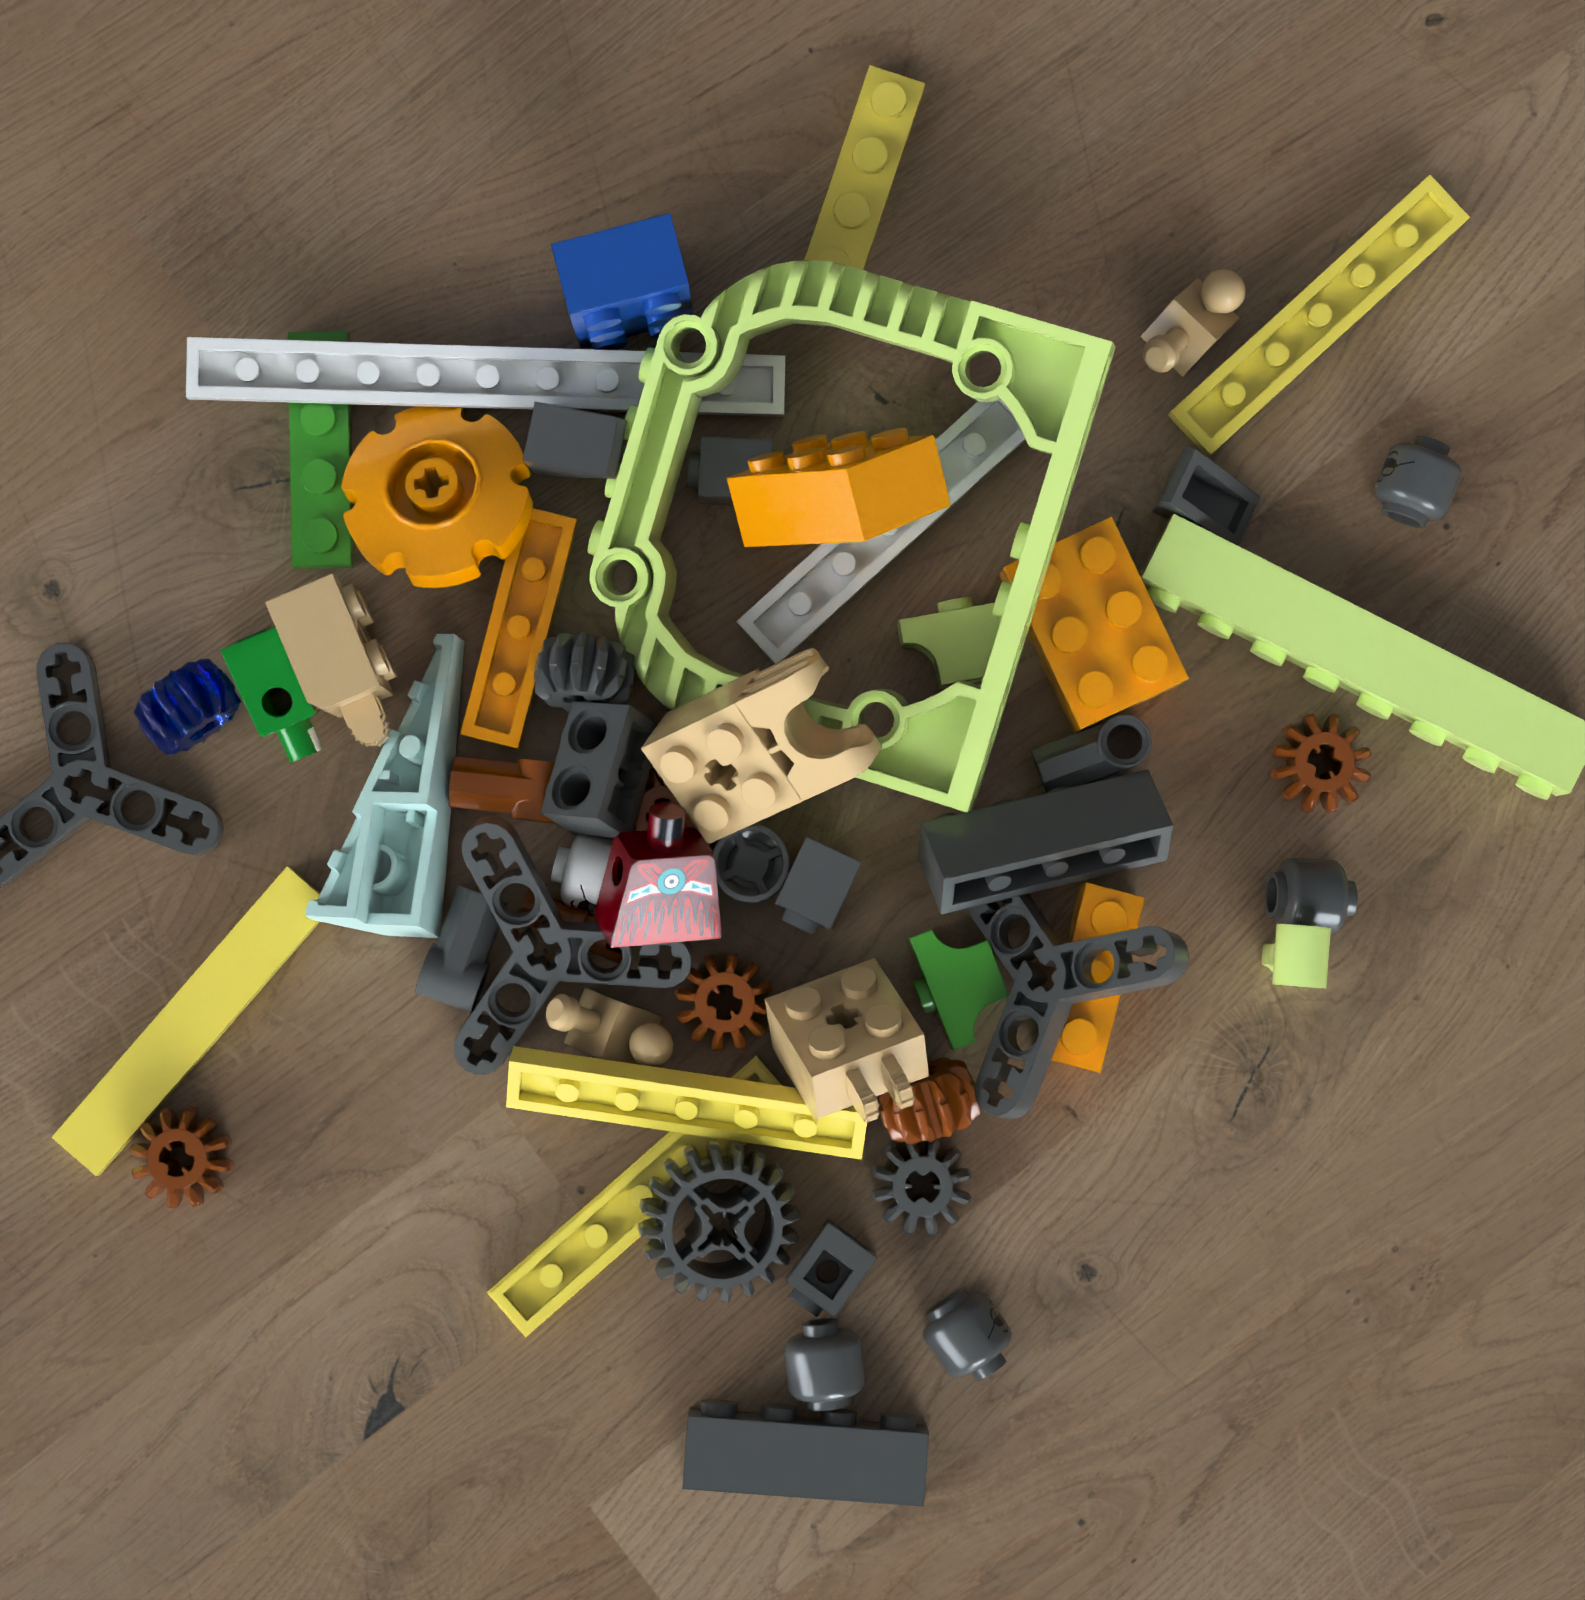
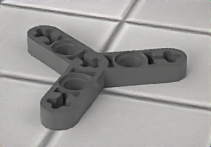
[0,643,224,888]
[454,816,693,1075]
[966,894,1189,1120]

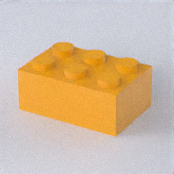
[727,428,951,547]
[999,516,1189,734]

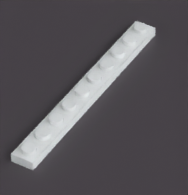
[186,337,785,417]

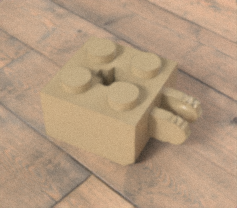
[265,574,397,747]
[765,958,929,1123]

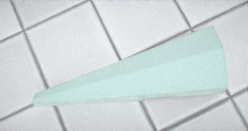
[305,634,465,938]

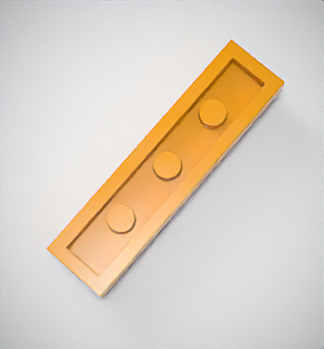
[460,508,578,750]

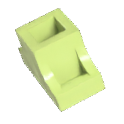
[897,597,1002,690]

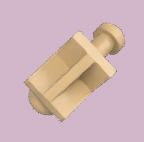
[1140,269,1246,377]
[546,987,674,1067]

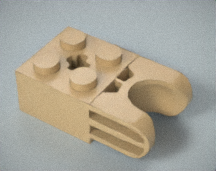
[641,648,882,844]

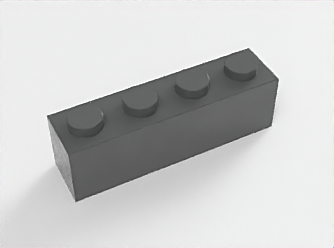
[918,770,1173,914]
[682,1399,929,1507]

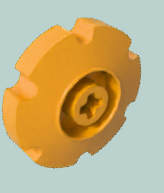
[341,406,533,588]

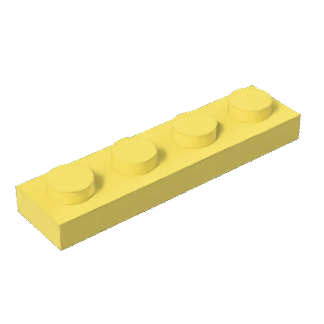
[804,65,925,270]

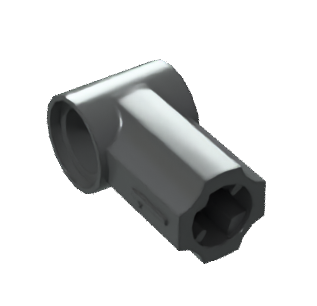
[1031,714,1152,793]
[415,885,507,1013]

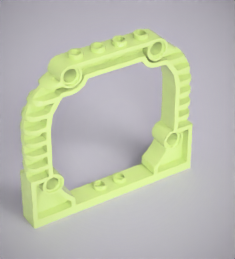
[588,260,1116,813]

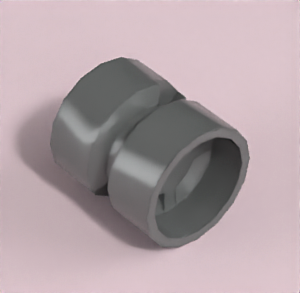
[713,824,790,904]

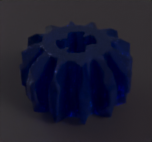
[134,659,241,755]

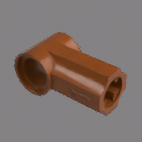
[449,756,557,824]

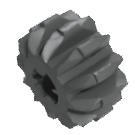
[534,632,636,713]
[871,1138,972,1236]

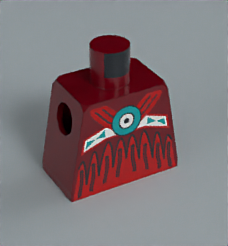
[594,803,721,948]

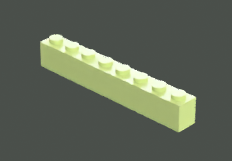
[1140,514,1585,800]

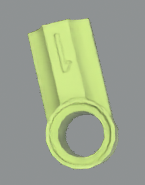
[1262,924,1331,989]

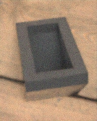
[523,402,627,479]
[1152,446,1260,546]

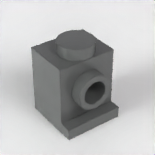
[786,1218,877,1317]

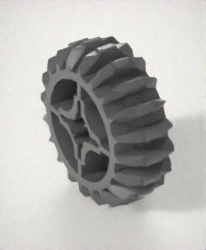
[638,1140,801,1303]

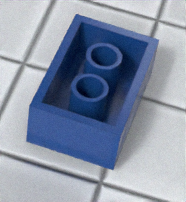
[551,213,693,350]

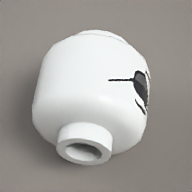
[551,834,614,913]

